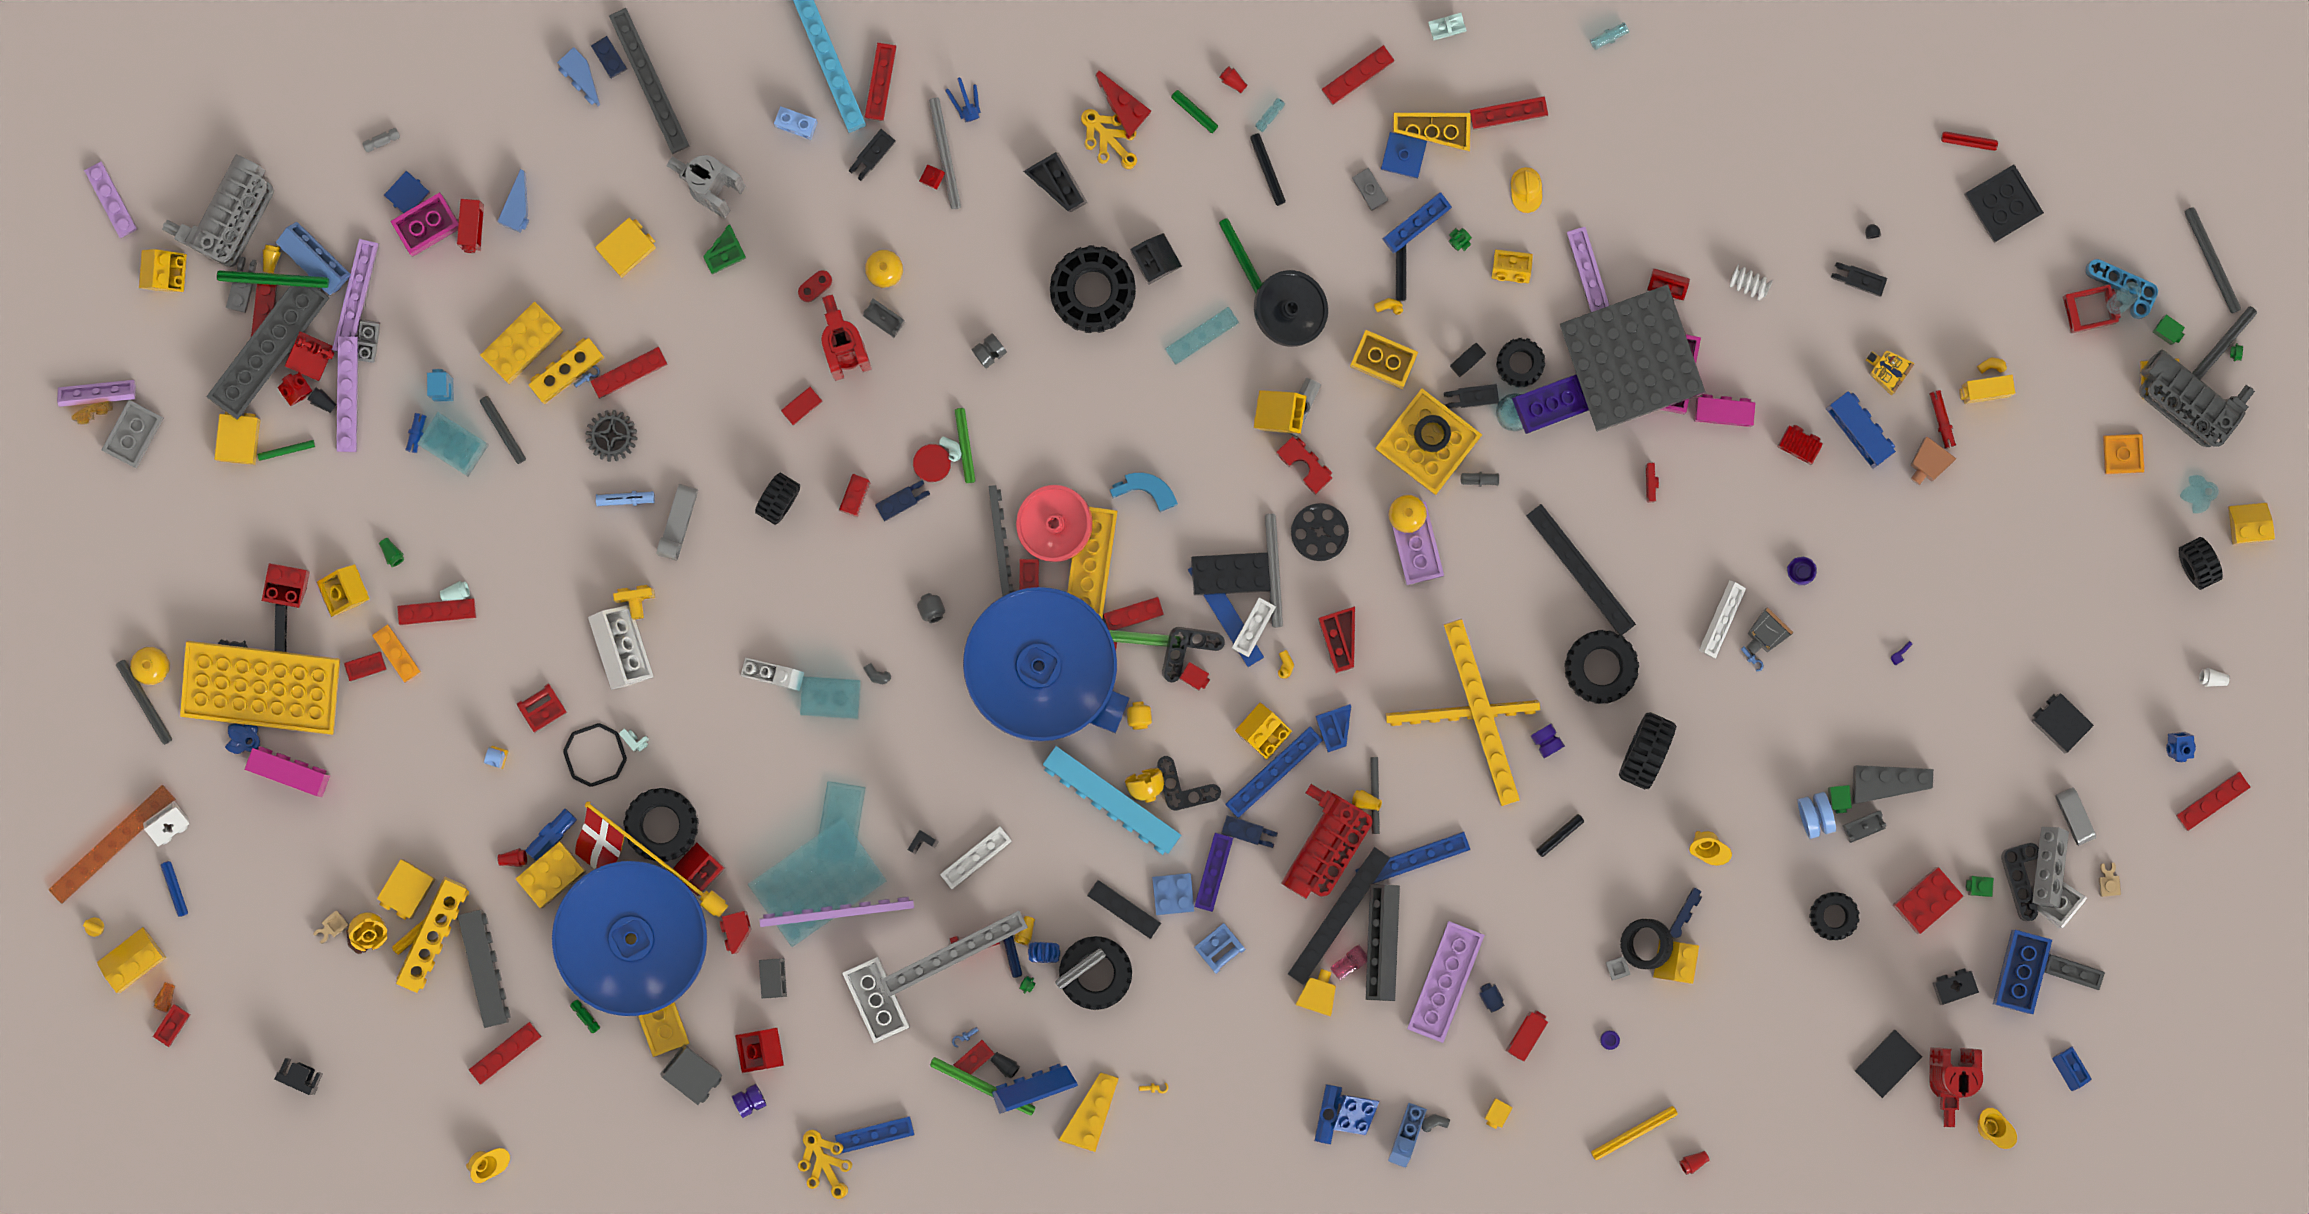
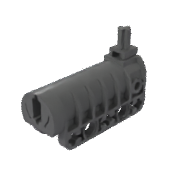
[2139,349,2255,447]

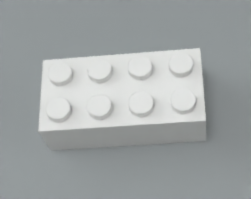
[842,957,910,1043]

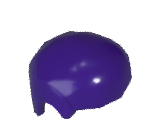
[1787,557,1817,585]

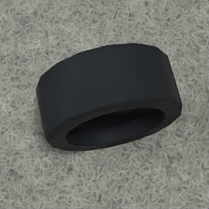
[1450,343,1486,377]
[1414,415,1451,452]

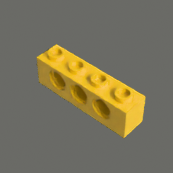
[528,338,605,404]

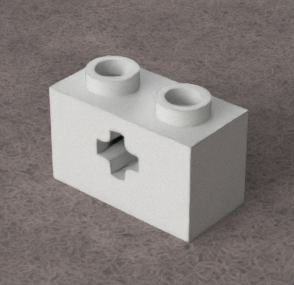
[143,801,189,846]

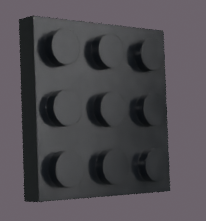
[1964,164,2044,243]

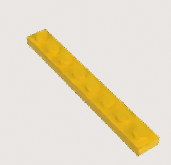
[1385,700,1540,726]

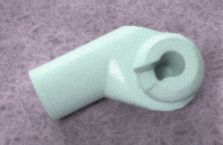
[939,436,962,462]

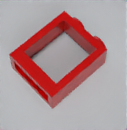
[457,199,484,253]
[2063,285,2121,334]
[1506,1010,1548,1062]

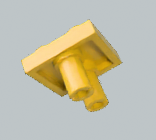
[613,585,655,620]

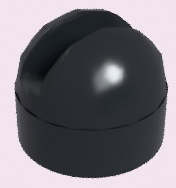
[1865,224,1881,239]

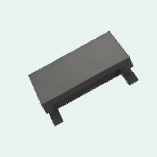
[863,299,905,338]
[1842,810,1886,843]
[759,958,787,999]

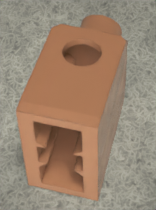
[1911,437,1956,485]

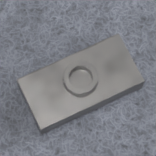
[1352,168,1388,211]

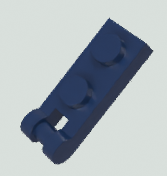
[1669,887,1702,938]

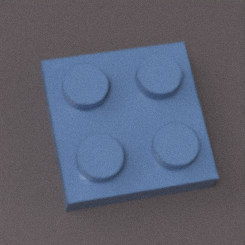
[1152,873,1195,915]

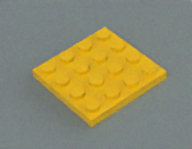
[1375,388,1482,496]

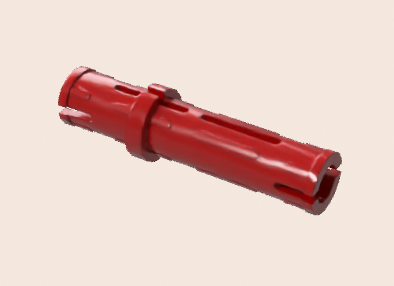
[1929,390,1956,449]

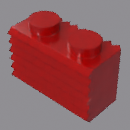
[1777,425,1823,465]
[839,474,871,517]

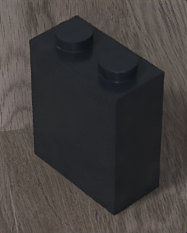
[2031,693,2094,754]

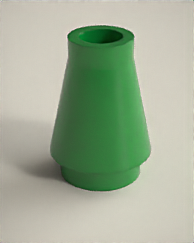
[379,538,404,567]

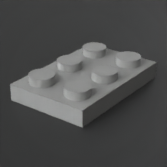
[102,400,164,469]

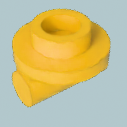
[83,917,104,937]

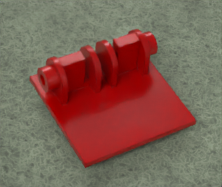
[285,331,334,381]

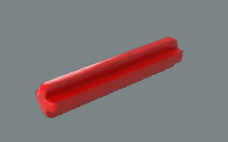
[1941,131,1998,151]

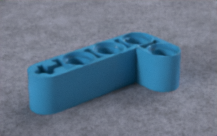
[2085,259,2158,319]

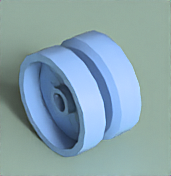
[1797,792,1836,839]

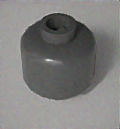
[917,593,945,623]

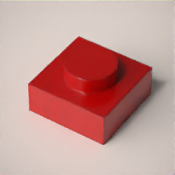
[919,164,945,190]

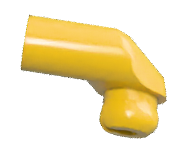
[1374,298,1403,315]
[1278,650,1294,679]

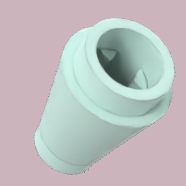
[440,581,470,601]

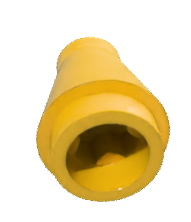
[262,244,281,273]
[1352,790,1382,811]
[1013,916,1035,946]

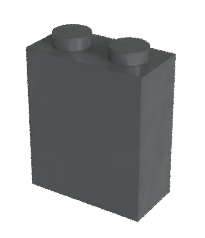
[660,1044,722,1105]

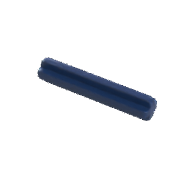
[1003,935,1022,978]

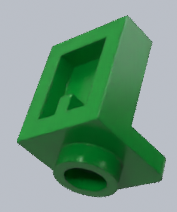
[1966,876,1994,897]

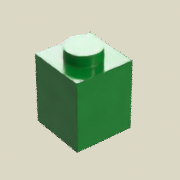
[2153,314,2185,345]
[1828,785,1852,814]

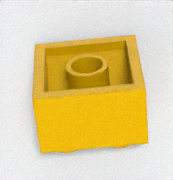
[2228,503,2275,545]
[317,564,370,617]
[1653,939,1699,984]

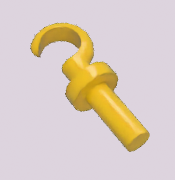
[1139,1083,1168,1094]

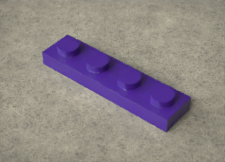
[1194,833,1233,912]

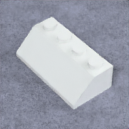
[588,605,653,690]

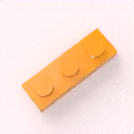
[372,624,421,683]

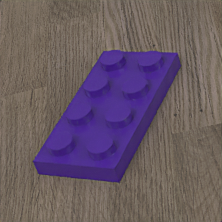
[1512,374,1589,434]

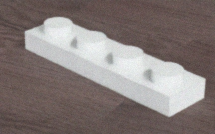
[1699,580,1746,659]
[940,826,1012,889]

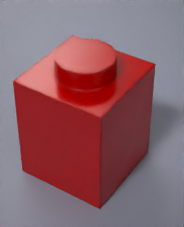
[1179,662,1210,691]

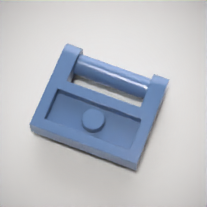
[1194,923,1246,974]

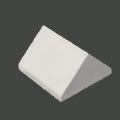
[2037,882,2087,928]

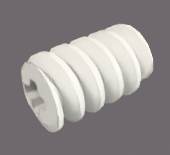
[1730,264,1773,301]

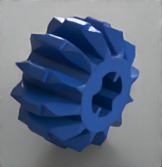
[1028,942,1060,963]

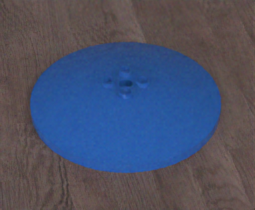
[963,587,1117,741]
[552,861,707,1016]

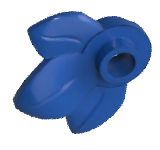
[225,724,260,754]

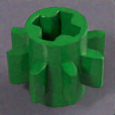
[1448,228,1472,251]

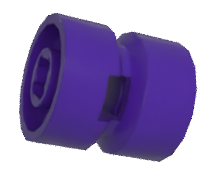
[1530,723,1565,759]
[732,1084,767,1118]

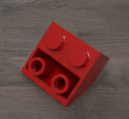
[261,563,310,608]
[673,842,725,897]
[720,911,752,954]

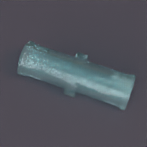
[1590,22,1629,50]

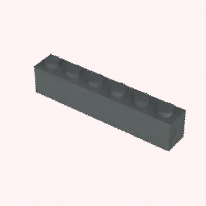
[1365,884,1400,1001]
[458,910,511,1028]

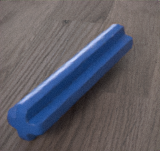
[161,861,188,917]

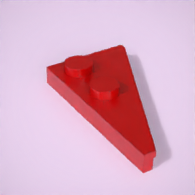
[1096,71,1151,139]

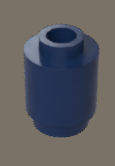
[1478,983,1505,1013]

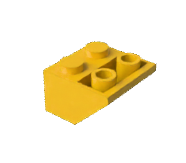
[139,249,187,292]
[1235,702,1292,760]

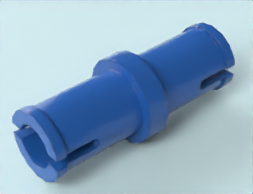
[405,413,427,453]

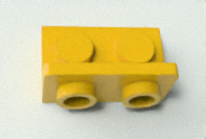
[1491,249,1533,283]

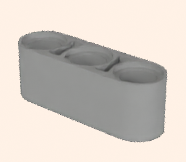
[2055,787,2096,846]

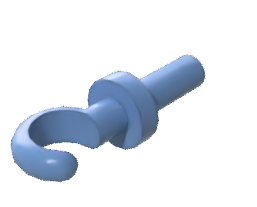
[574,366,600,388]
[1741,646,1764,671]
[952,1027,979,1047]

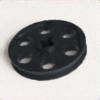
[1291,503,1349,561]

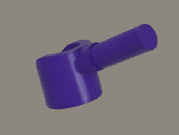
[1891,641,1913,665]

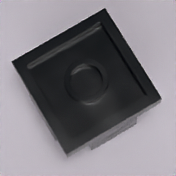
[274,1058,323,1095]

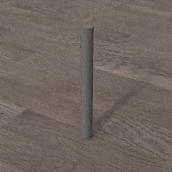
[1371,757,1380,834]

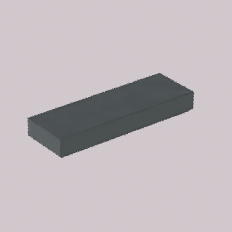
[2044,954,2105,990]

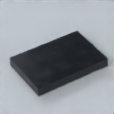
[1854,1030,1923,1098]

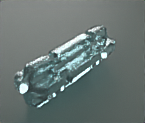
[1255,98,1285,132]

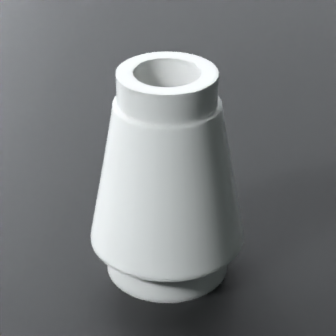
[2199,668,2229,687]

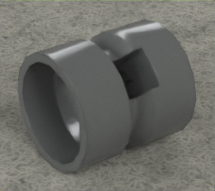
[971,333,1007,369]

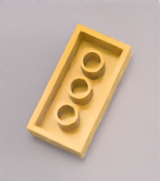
[480,301,563,384]

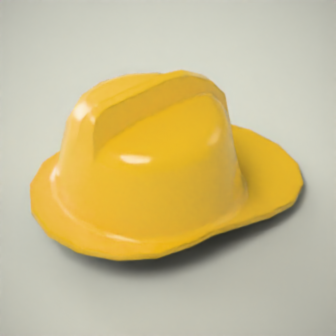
[1511,167,1542,213]
[1689,831,1732,866]
[1977,1108,2017,1149]
[466,1148,510,1183]

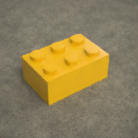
[1350,330,1418,389]
[516,841,586,909]

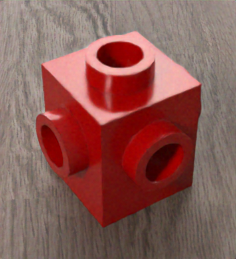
[277,372,312,406]

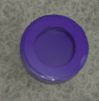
[1600,1030,1620,1050]

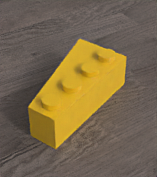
[1392,113,1470,152]

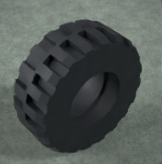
[1050,245,1136,333]

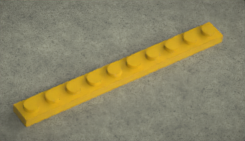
[1443,618,1520,806]

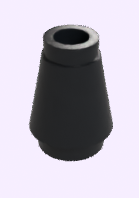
[307,387,337,413]
[991,1052,1020,1079]

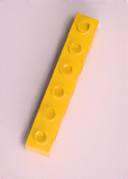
[395,876,468,993]

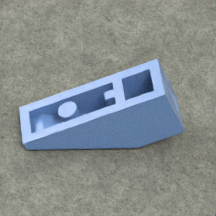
[497,169,529,233]

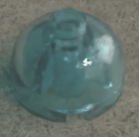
[1496,393,1523,432]

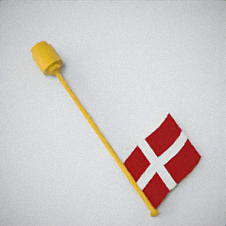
[575,801,729,917]

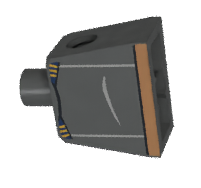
[1746,607,1794,655]

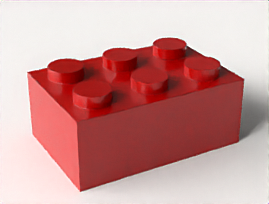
[1892,867,1964,934]

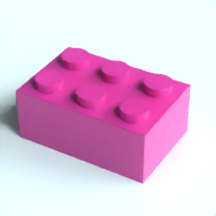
[390,192,459,257]

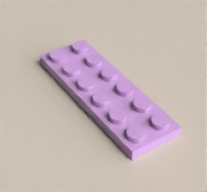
[1407,921,1485,1043]

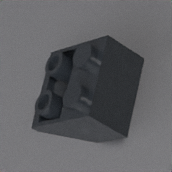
[1130,233,1182,285]

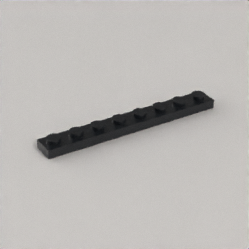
[1526,504,1636,635]
[1288,847,1390,985]

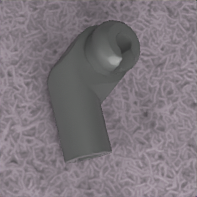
[863,663,891,684]
[1422,1114,1450,1132]

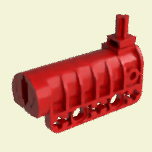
[1281,784,1372,899]

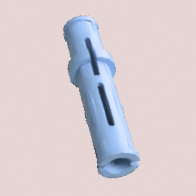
[596,491,655,507]

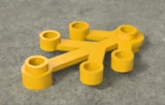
[1081,109,1137,169]
[798,1130,852,1199]

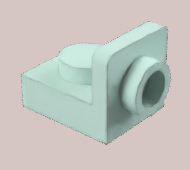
[619,728,649,752]

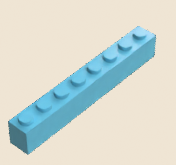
[793,0,866,133]
[1043,746,1181,855]

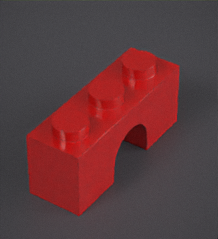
[1276,437,1332,495]

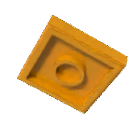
[2103,434,2144,474]

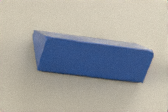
[2052,1046,2092,1091]

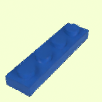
[1382,192,1452,254]
[835,1116,915,1154]

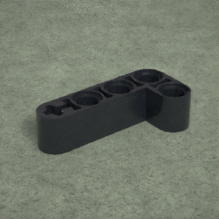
[2001,843,2039,921]

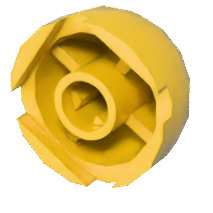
[865,250,903,288]
[1389,495,1427,533]
[130,647,170,685]
[1125,768,1164,803]
[348,912,387,951]

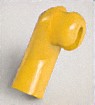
[1977,357,2007,374]

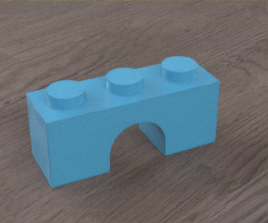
[427,369,454,402]

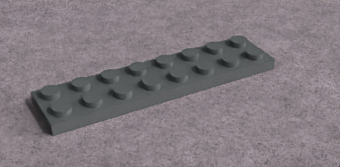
[206,286,329,420]

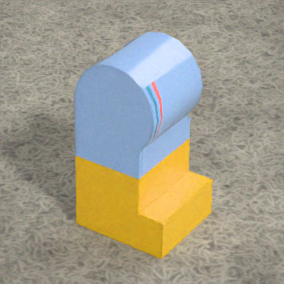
[484,746,509,769]

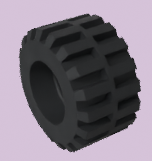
[1496,338,1545,388]
[755,472,800,525]
[2179,537,2223,590]
[1809,892,1860,940]

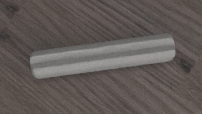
[1055,949,1106,989]

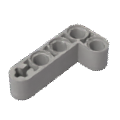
[656,484,698,561]

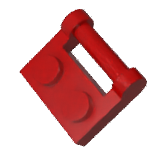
[516,683,567,733]

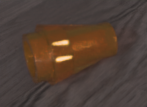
[153,982,175,1012]

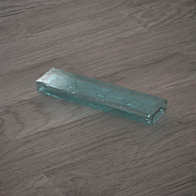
[1165,307,1239,365]

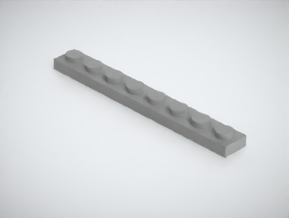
[880,911,1028,997]

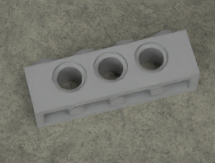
[2032,827,2069,907]

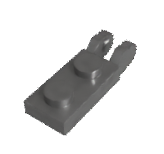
[226,257,257,313]

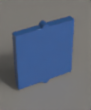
[384,171,430,213]

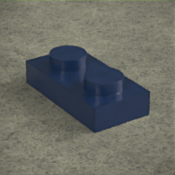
[591,36,627,79]

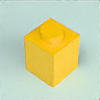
[1484,1098,1513,1129]

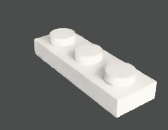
[1232,598,1276,658]

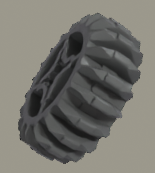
[586,410,638,462]

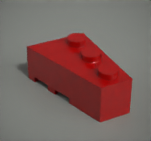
[1318,606,1355,674]

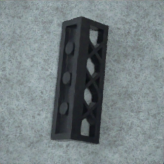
[907,830,939,854]

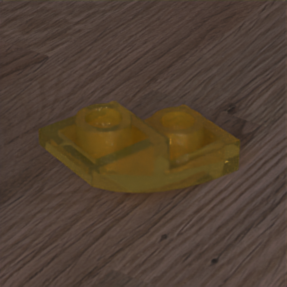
[71,401,113,424]

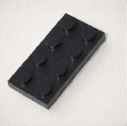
[1191,552,1270,596]

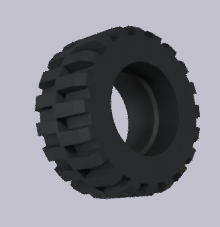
[1564,630,1639,704]
[1619,712,1677,790]
[623,788,699,862]
[1059,936,1132,1010]

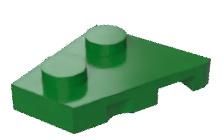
[703,225,746,275]

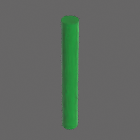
[257,440,315,461]

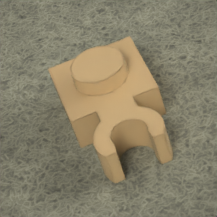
[2099,863,2121,897]
[313,910,349,944]

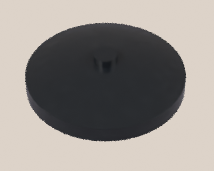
[1254,270,1328,347]

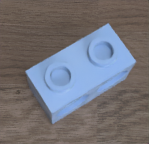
[774,106,818,140]

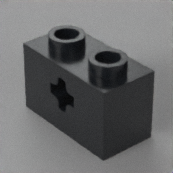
[1933,968,1979,1005]

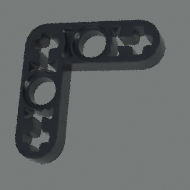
[1162,627,1225,683]
[1157,756,1221,811]

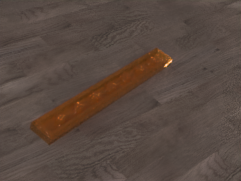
[48,785,176,904]

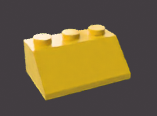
[97,927,167,993]

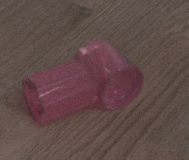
[1330,944,1367,981]

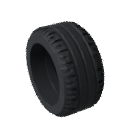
[1620,919,1673,969]

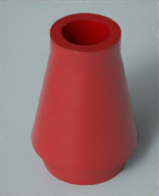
[1219,66,1248,93]
[498,848,527,867]
[1679,1151,1710,1175]

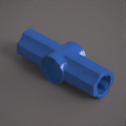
[525,808,577,861]
[1314,1084,1342,1144]

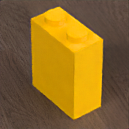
[595,217,656,278]
[1959,374,2015,404]
[1254,390,1307,434]
[214,412,260,465]
[377,859,436,920]

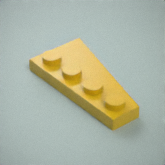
[1059,1072,1119,1152]

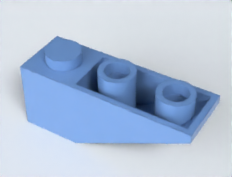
[557,47,600,106]
[1388,1103,1427,1168]

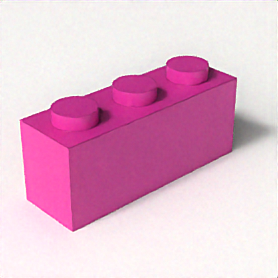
[1694,394,1756,427]

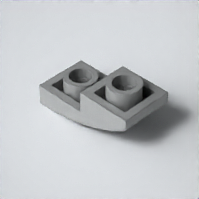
[358,320,380,363]

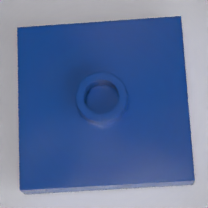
[1381,132,1427,179]

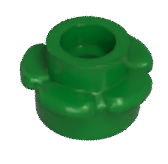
[2230,343,2243,362]
[1019,975,1036,994]

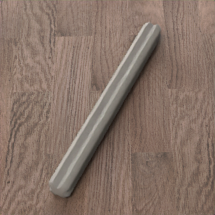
[929,98,961,209]
[1265,514,1283,628]

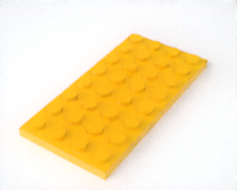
[180,641,340,735]

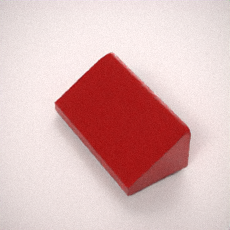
[1647,269,1690,301]

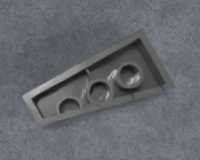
[1852,765,1934,804]

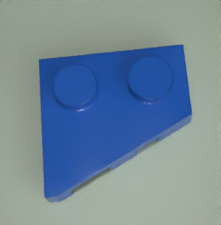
[1315,704,1351,753]

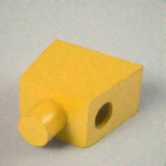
[1295,969,1336,1017]

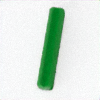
[1171,90,1218,133]

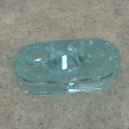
[2107,282,2142,315]

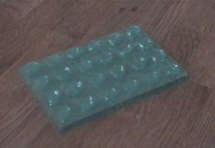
[748,818,887,947]

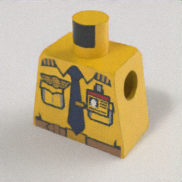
[1865,350,1914,395]

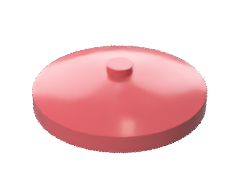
[1016,485,1092,562]

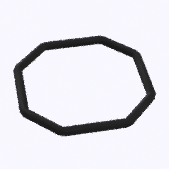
[563,723,627,787]

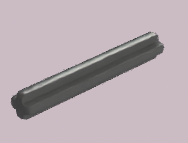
[480,396,526,464]

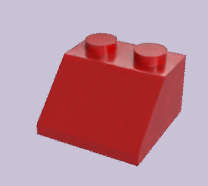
[735,1028,784,1073]

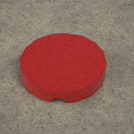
[913,444,951,482]

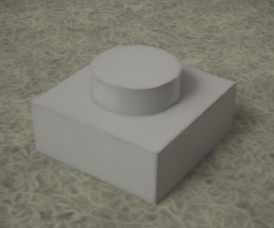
[1606,956,1631,981]

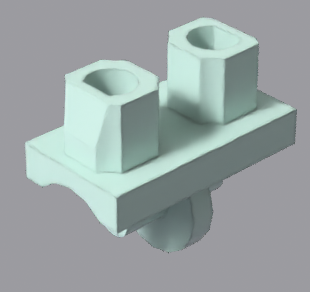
[1428,13,1467,41]

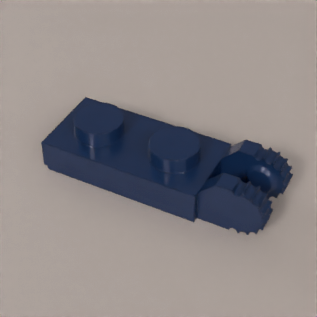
[875,480,930,522]
[1221,815,1278,848]

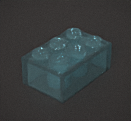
[417,412,489,476]
[800,676,861,720]

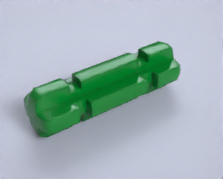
[570,1000,600,1033]

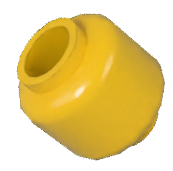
[1126,702,1152,730]

